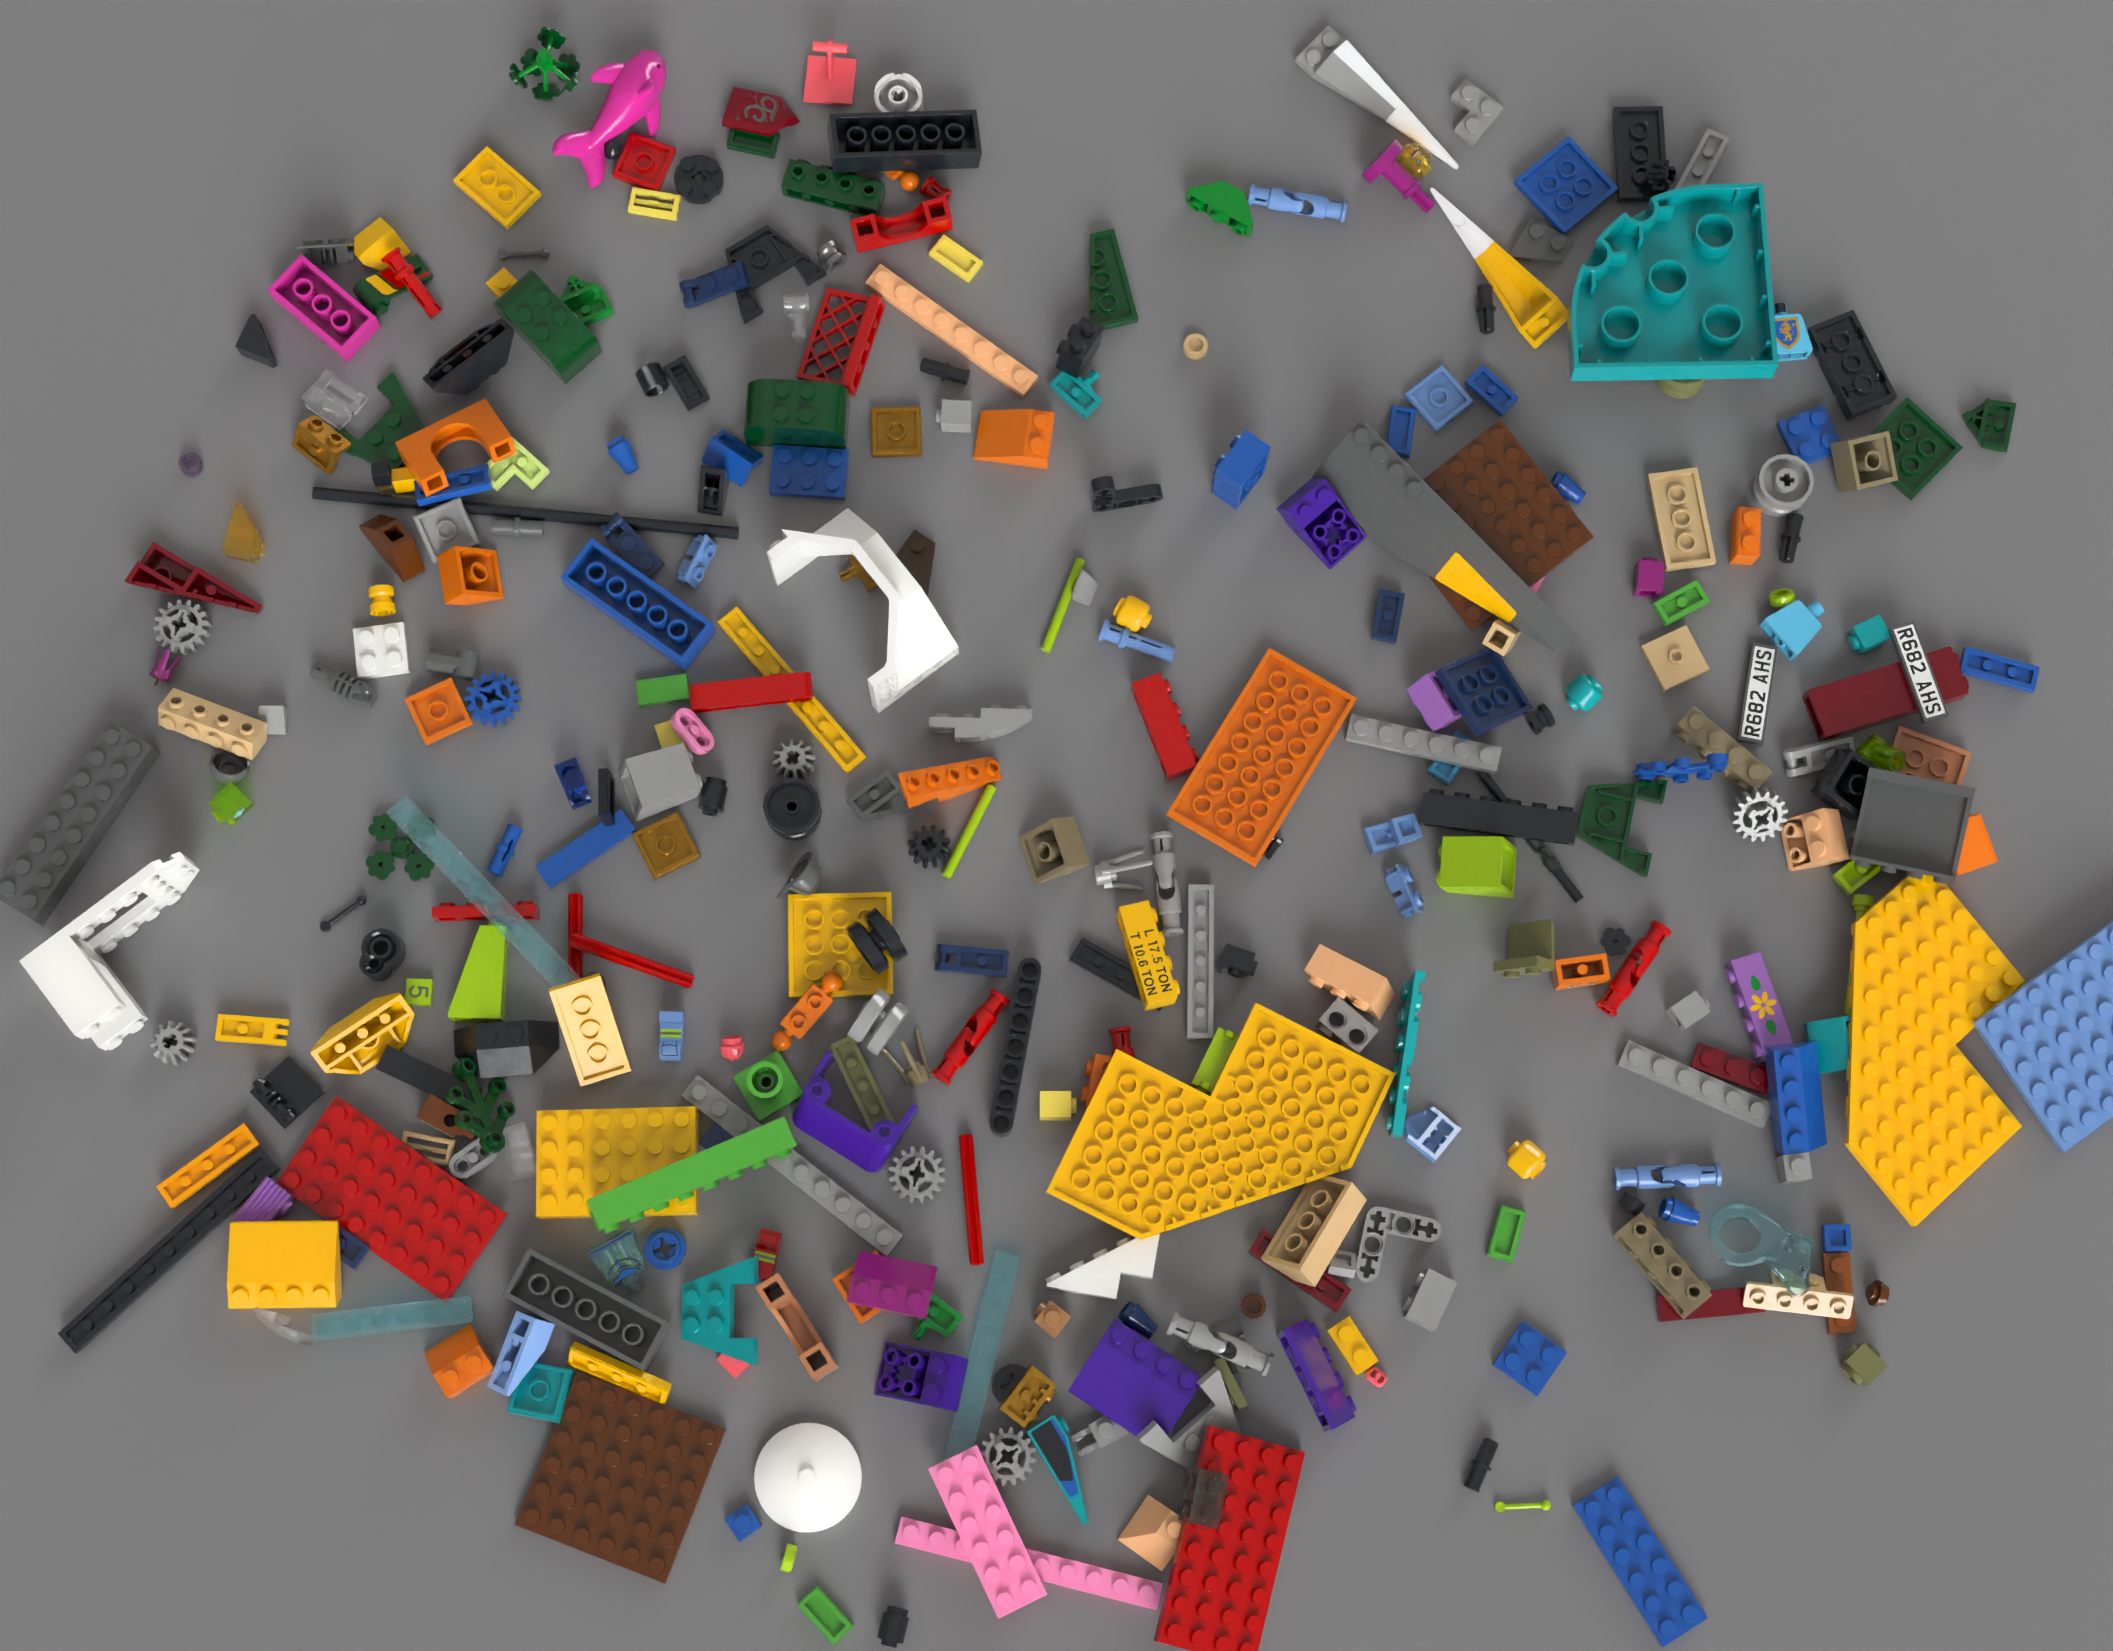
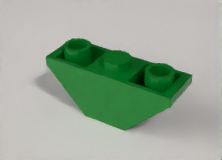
[1186,180,1253,237]

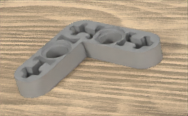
[1355,1207,1441,1283]

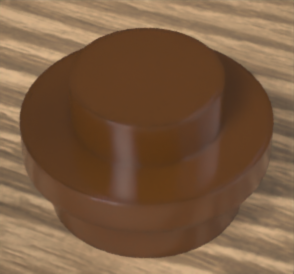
[1865,1280,1889,1307]

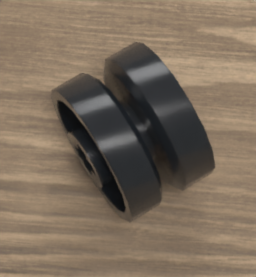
[763,777,822,841]
[845,908,908,975]

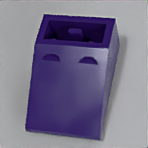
[1277,477,1367,569]
[874,1342,969,1412]

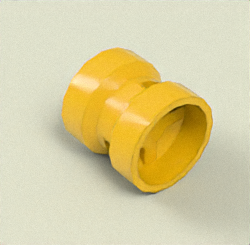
[368,585,396,616]

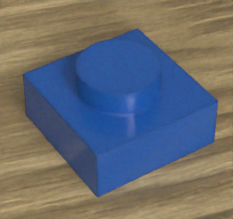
[1821,1224,1852,1252]
[724,1504,762,1542]

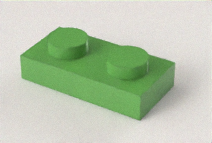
[1652,580,1710,627]

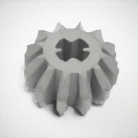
[772,739,816,779]
[150,1020,197,1066]

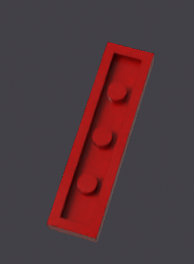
[431,901,540,922]

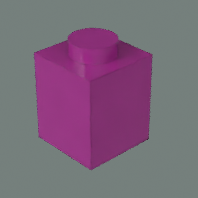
[1633,557,1664,598]

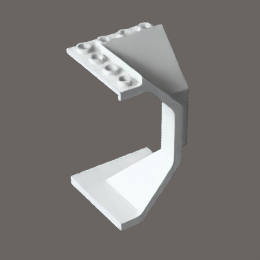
[767,508,959,713]

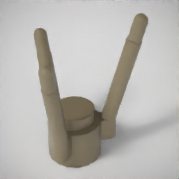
[881,1028,931,1088]

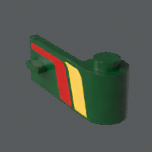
[353,254,434,316]

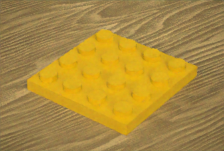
[788,892,894,998]

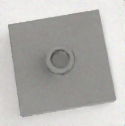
[413,497,481,564]

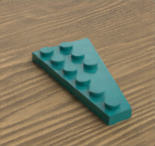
[1386,970,1426,1138]

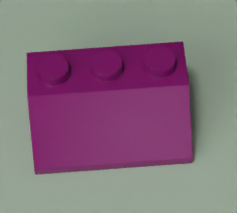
[847,1251,938,1320]

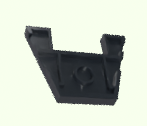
[725,225,827,324]

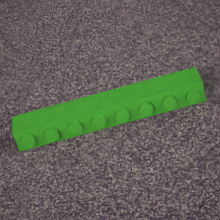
[585,1117,797,1234]

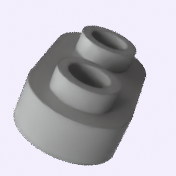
[449,1138,499,1180]

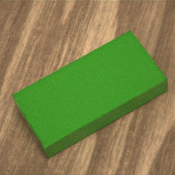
[636,674,689,707]
[1486,1204,1526,1263]
[797,1585,854,1645]

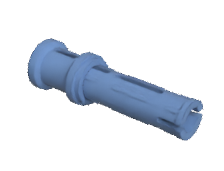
[1098,619,1176,663]

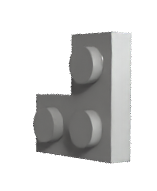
[1450,79,1504,146]

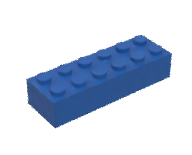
[560,538,716,671]

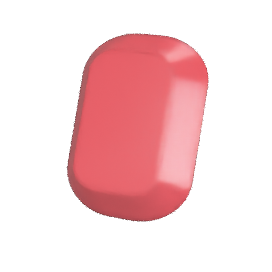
[1366,1366,1387,1388]

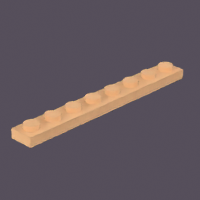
[865,264,1038,398]

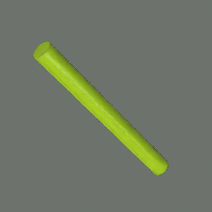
[1041,558,1085,653]
[941,784,996,879]

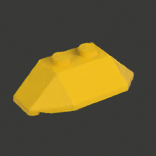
[310,992,415,1075]

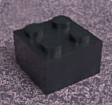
[1811,749,1878,820]

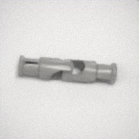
[1150,831,1184,937]
[1167,1312,1275,1377]

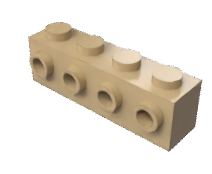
[158,688,267,761]

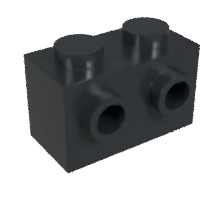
[1056,316,1105,379]

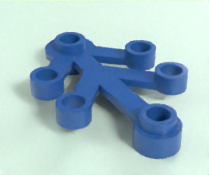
[1633,753,1728,784]

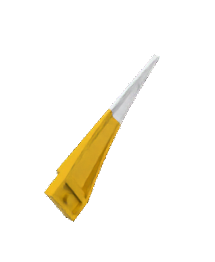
[1430,188,1569,349]

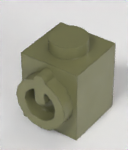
[1839,1343,1887,1386]

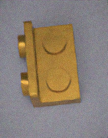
[291,415,351,475]
[998,1364,1057,1428]

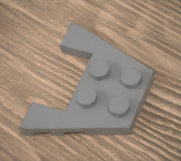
[1136,1366,1241,1472]

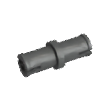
[491,517,544,537]

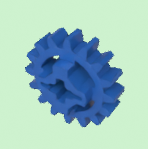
[465,671,522,727]

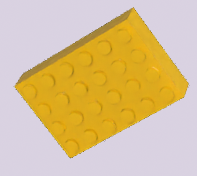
[536,1106,699,1220]

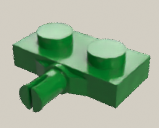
[911,1294,963,1341]

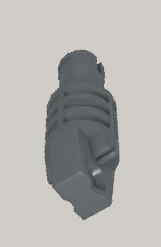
[310,662,378,708]

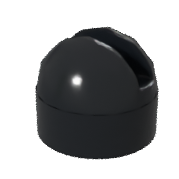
[604,140,624,160]

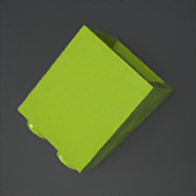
[1437,836,1517,898]

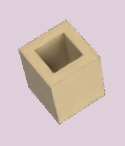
[1482,618,1521,656]

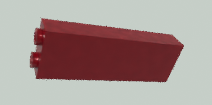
[1802,646,1969,742]

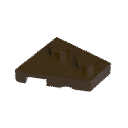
[896,529,935,596]

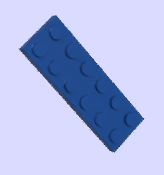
[1572,1477,1708,1647]

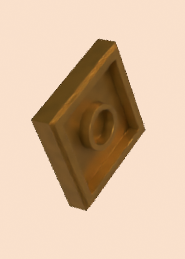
[871,406,922,458]
[632,811,701,881]

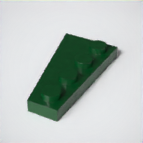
[1090,229,1138,330]

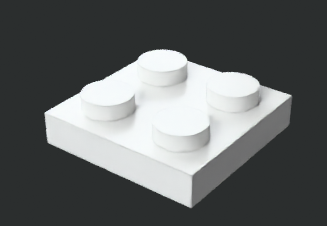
[353,622,410,680]

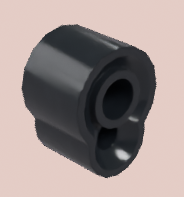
[359,928,406,982]

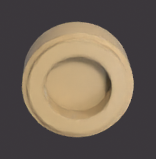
[1183,333,1208,360]

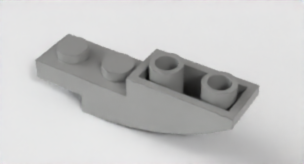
[929,704,1032,743]

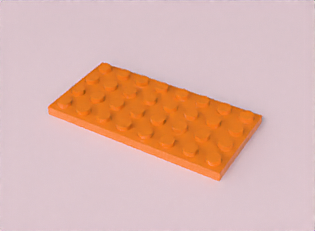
[1167,648,1357,867]

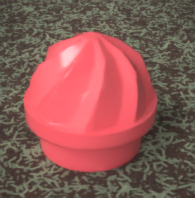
[719,1036,745,1061]

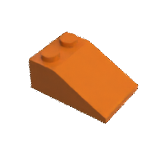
[973,409,1055,469]

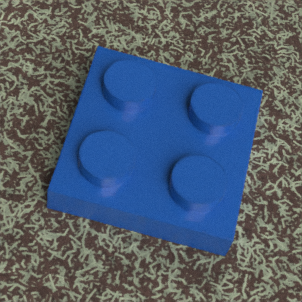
[1776,405,1841,465]
[1492,1321,1567,1396]

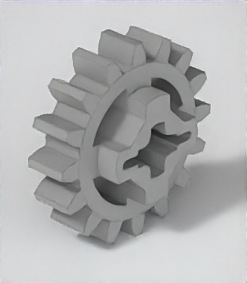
[153,599,211,655]
[1730,787,1788,842]
[889,1146,946,1204]
[980,1427,1037,1486]

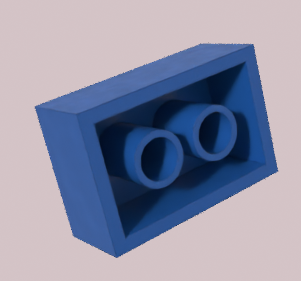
[1211,430,1271,509]

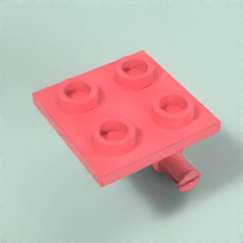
[803,40,857,106]

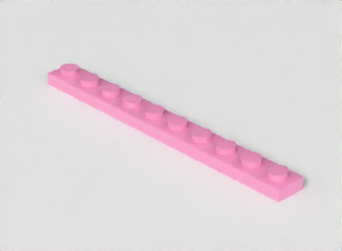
[895,1516,1163,1610]

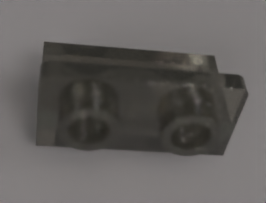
[1178,1466,1229,1529]

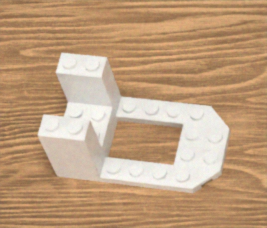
[19,852,199,1051]

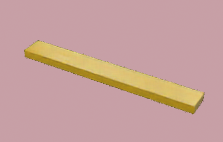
[717,606,866,774]

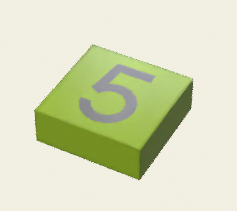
[405,978,434,1006]

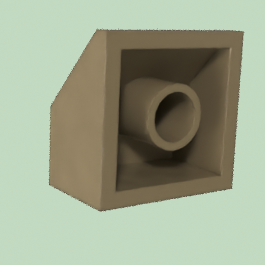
[1830,431,1898,493]
[1019,816,1090,885]

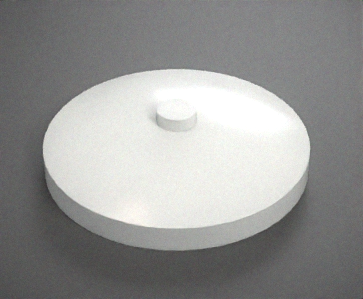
[754,1423,862,1532]

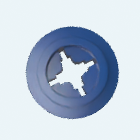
[644,1227,686,1270]

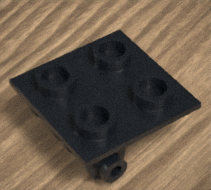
[250,1055,324,1129]

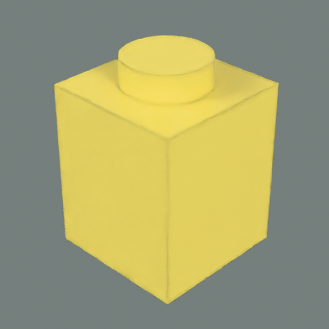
[1040,1091,1077,1120]

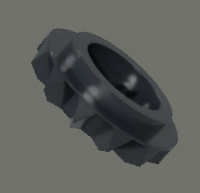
[992,1364,1026,1403]

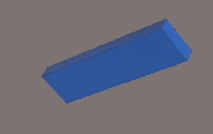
[535,809,636,889]

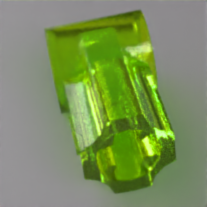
[1855,734,1906,771]

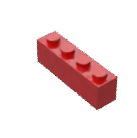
[1131,673,1199,782]

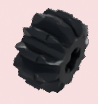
[908,825,951,869]

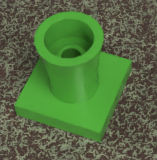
[733,1050,803,1122]

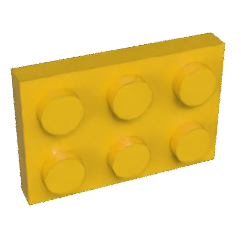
[453,146,542,230]

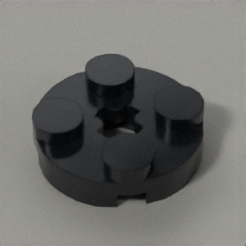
[674,155,724,204]

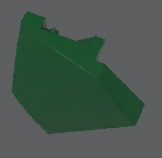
[1961,398,2017,453]

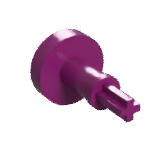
[1361,139,1435,213]

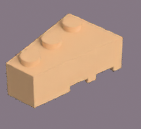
[1304,944,1395,1020]

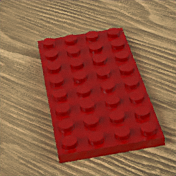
[276,1096,508,1303]
[1153,1425,1305,1651]

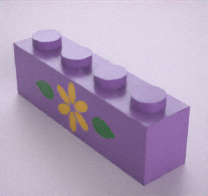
[1724,952,1793,1063]

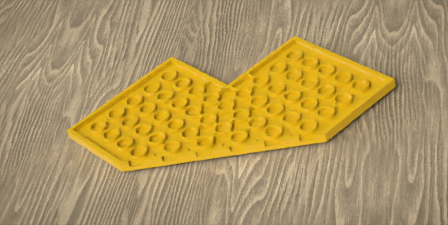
[1844,875,2025,1227]
[1046,1003,1396,1240]

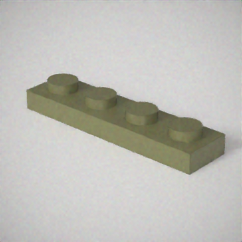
[829,1036,895,1131]

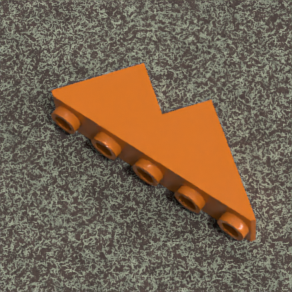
[898,756,1002,808]

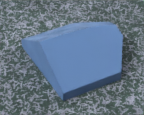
[1403,1106,1461,1163]

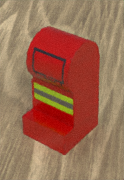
[752,1228,782,1280]

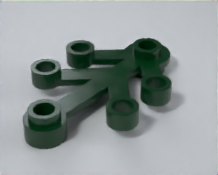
[445,1058,515,1153]

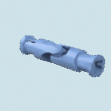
[1248,183,1348,223]
[1612,1163,1722,1190]

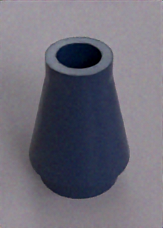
[1118,1301,1158,1339]

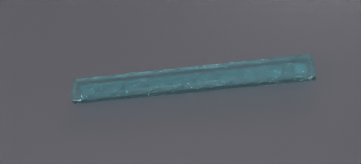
[386,795,581,987]

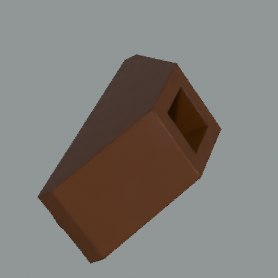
[359,514,425,583]

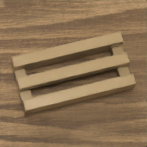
[402,1131,457,1166]

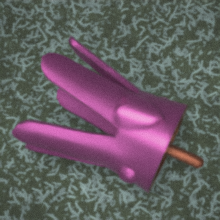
[149,646,183,686]

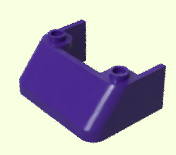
[792,1051,918,1173]

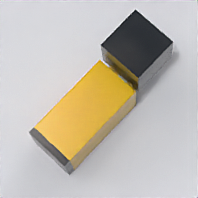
[371,462,415,494]

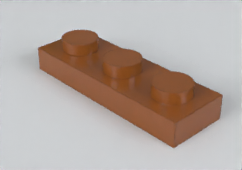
[1821,1252,1856,1334]

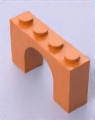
[395,399,517,497]

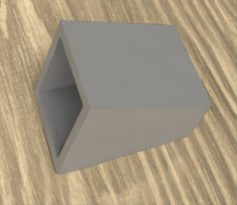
[619,742,702,822]

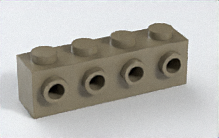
[1671,706,1773,794]
[1613,1212,1712,1320]

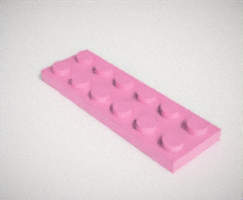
[928,1445,1047,1619]

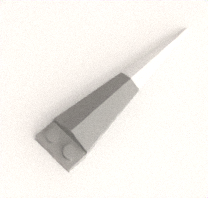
[1294,26,1459,169]

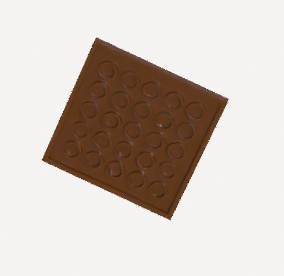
[1423,419,1594,632]
[515,1371,727,1584]

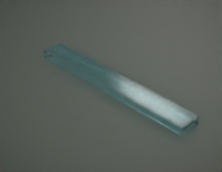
[944,1250,1021,1460]

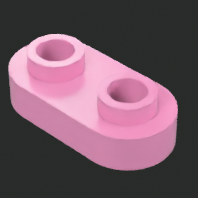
[671,708,715,755]

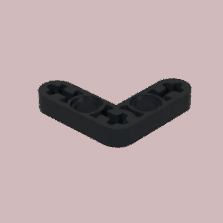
[1090,476,1163,512]

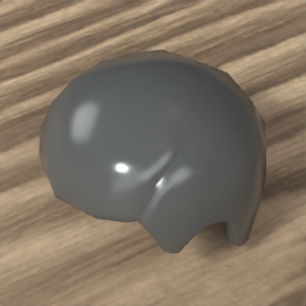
[209,749,249,785]

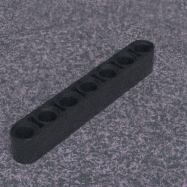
[989,958,1041,1137]

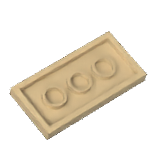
[1646,467,1716,572]

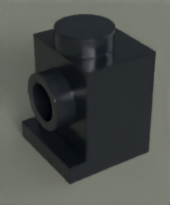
[1216,943,1258,978]

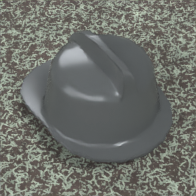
[777,852,822,898]

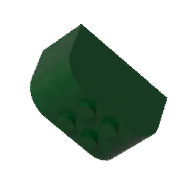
[493,270,602,385]
[744,379,850,449]

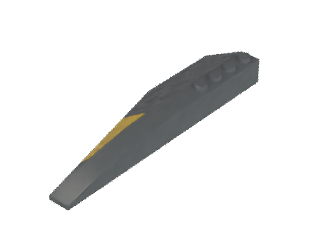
[1312,419,1578,654]

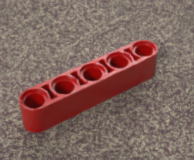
[688,672,813,713]

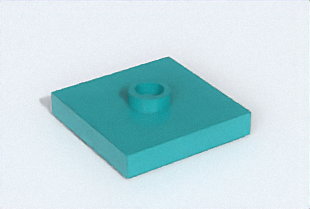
[507,1362,573,1423]

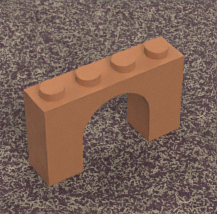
[755,1273,839,1382]

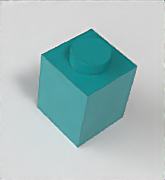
[1847,614,1890,656]

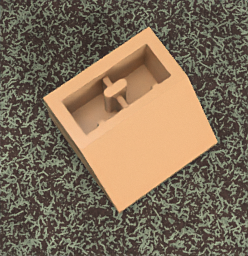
[1780,808,1849,871]

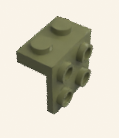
[1493,919,1555,979]

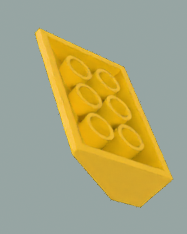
[227,1220,343,1309]

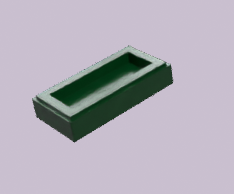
[727,128,780,159]

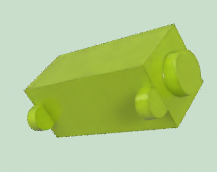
[1191,1027,1238,1096]

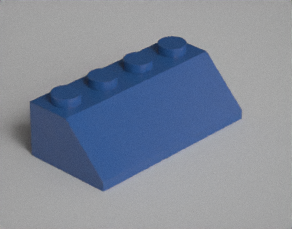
[1764,1040,1827,1155]

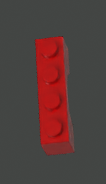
[850,196,953,254]

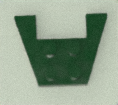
[334,372,425,473]
[1575,780,1667,878]

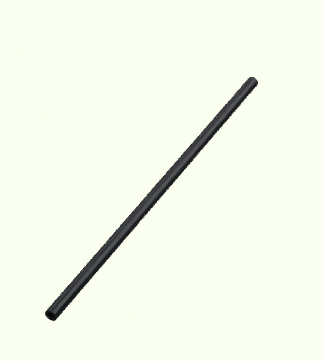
[312,487,739,540]

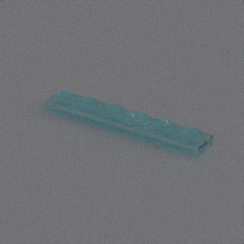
[311,1296,475,1342]

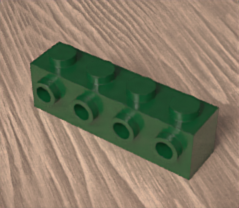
[781,159,886,216]

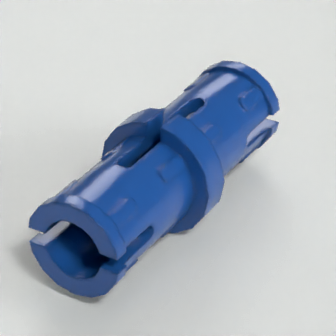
[486,824,523,877]

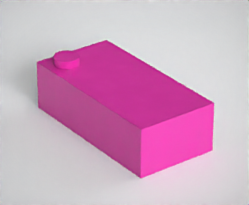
[268,254,381,362]

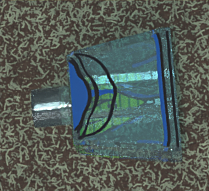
[586,1227,647,1295]

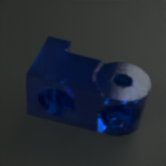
[554,757,593,810]

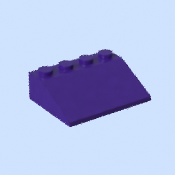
[1068,1319,1203,1436]
[1277,1319,1357,1432]

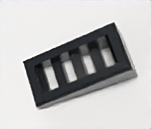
[663,355,710,411]

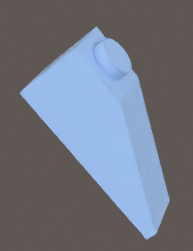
[487,1310,555,1396]

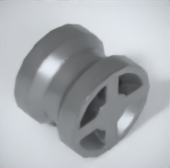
[816,240,848,271]

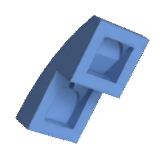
[1362,813,1423,855]

